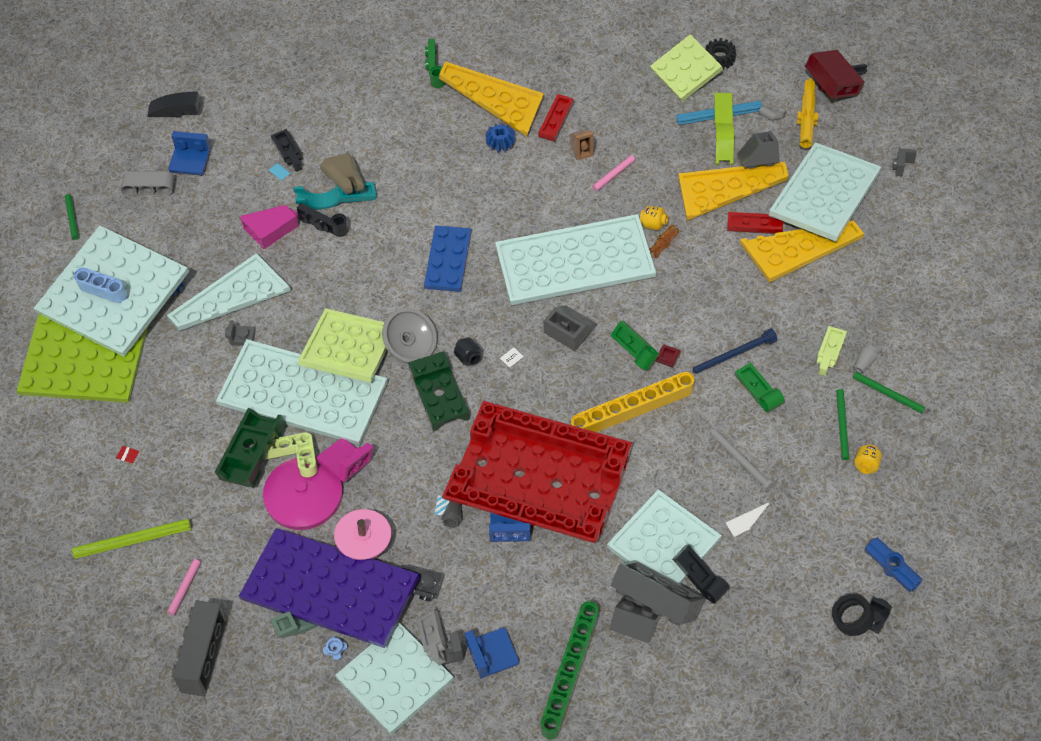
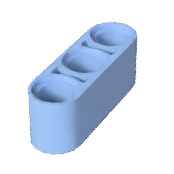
[74,268,127,303]

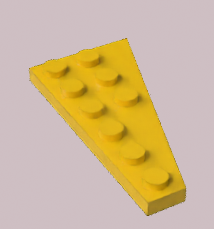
[678,162,789,221]

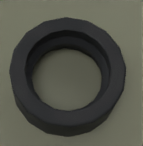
[832,594,874,636]

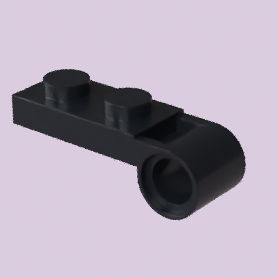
[296,203,349,237]
[672,545,730,604]

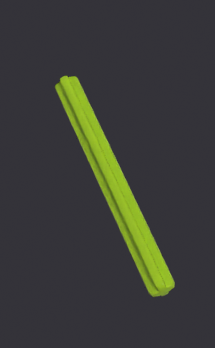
[72,519,191,559]

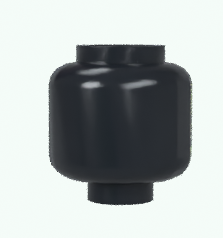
[454,337,482,366]

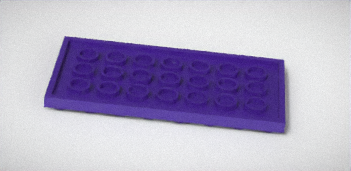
[239,528,420,648]

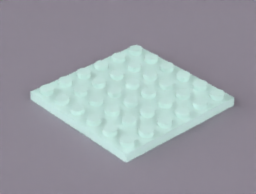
[33,225,189,357]

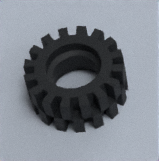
[705,38,736,70]

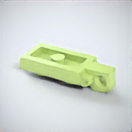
[817,326,847,376]

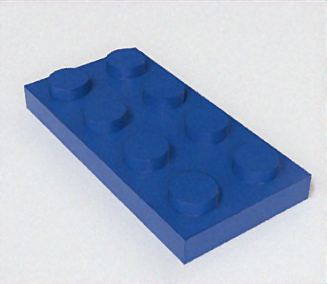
[424,225,471,292]

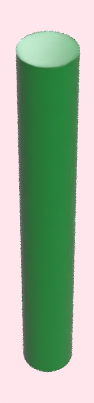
[64,194,79,240]

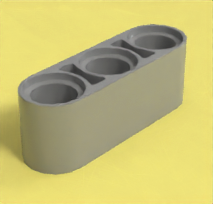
[121,171,174,195]

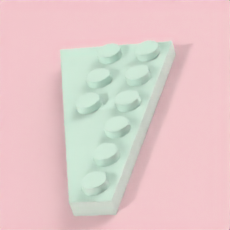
[167,253,291,331]

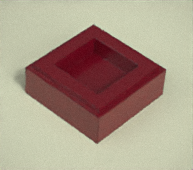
[656,344,681,368]

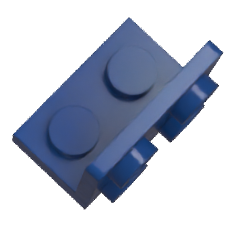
[168,131,211,175]
[489,513,531,542]
[464,627,519,679]

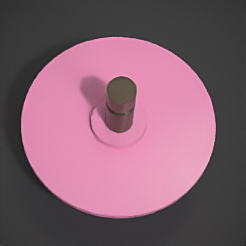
[334,509,391,560]

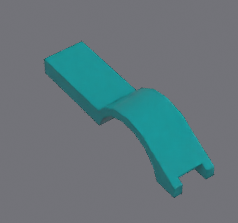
[293,182,376,210]

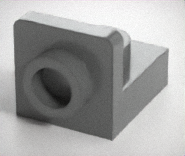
[225,320,255,346]
[443,631,463,665]

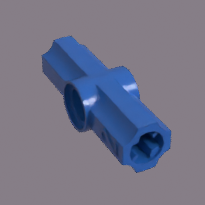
[865,537,923,593]

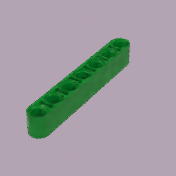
[541,601,599,739]

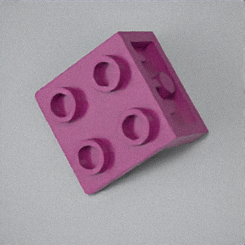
[316,438,373,482]

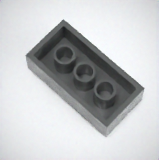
[610,560,706,625]
[172,600,227,697]

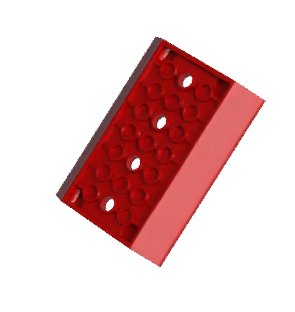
[442,400,632,543]

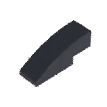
[147,91,200,118]

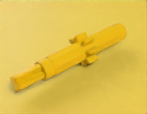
[797,78,819,148]

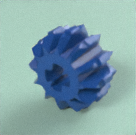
[485,122,515,153]

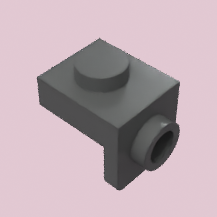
[892,148,917,177]

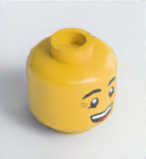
[640,206,668,231]
[854,444,882,474]

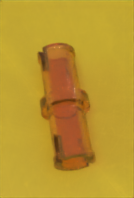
[649,224,679,258]

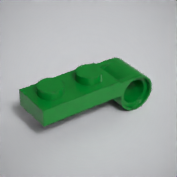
[425,39,446,88]
[610,321,659,371]
[735,362,785,413]

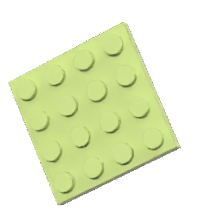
[298,308,387,383]

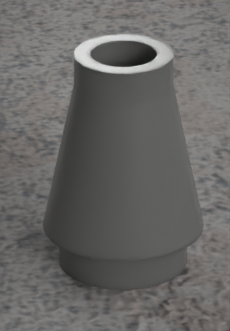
[441,501,461,528]

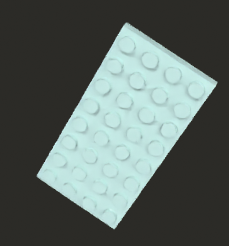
[495,214,656,305]
[216,339,388,446]

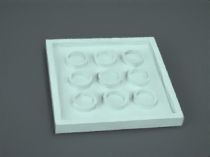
[607,489,722,584]
[335,622,454,735]

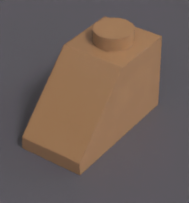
[570,129,594,160]

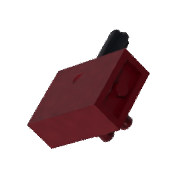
[805,50,868,99]

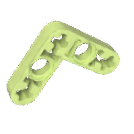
[264,432,318,477]

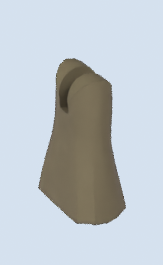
[320,153,364,194]

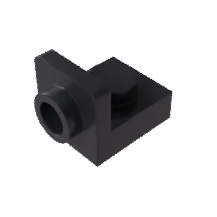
[869,597,892,634]

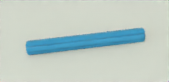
[676,101,762,125]

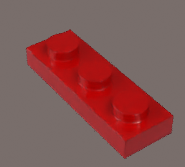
[538,94,574,141]
[727,212,783,234]

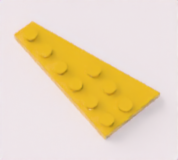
[439,61,544,137]
[740,221,864,283]

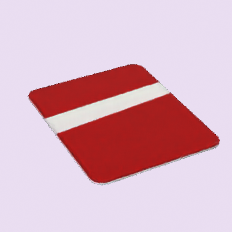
[116,446,139,464]

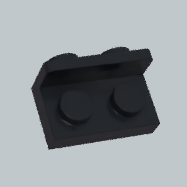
[402,565,443,602]

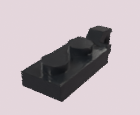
[270,129,302,172]

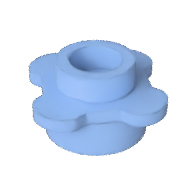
[323,637,347,660]

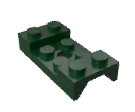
[408,351,470,432]
[215,408,286,488]

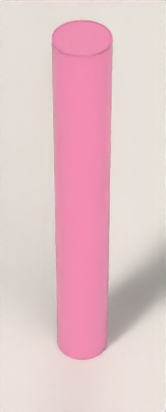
[593,155,635,191]
[167,559,201,616]

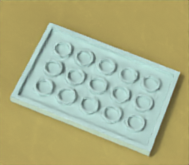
[769,142,881,241]

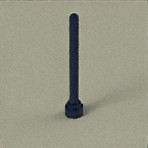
[692,328,778,374]

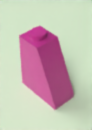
[240,205,299,249]

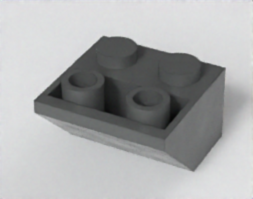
[737,131,780,168]
[543,305,597,351]
[609,595,661,643]

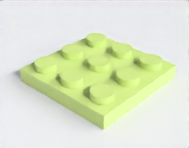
[650,34,723,101]

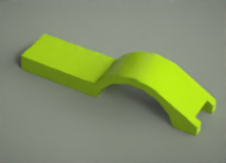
[714,93,734,165]

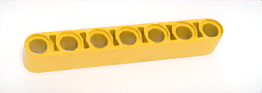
[571,372,694,432]

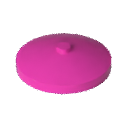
[263,458,343,530]

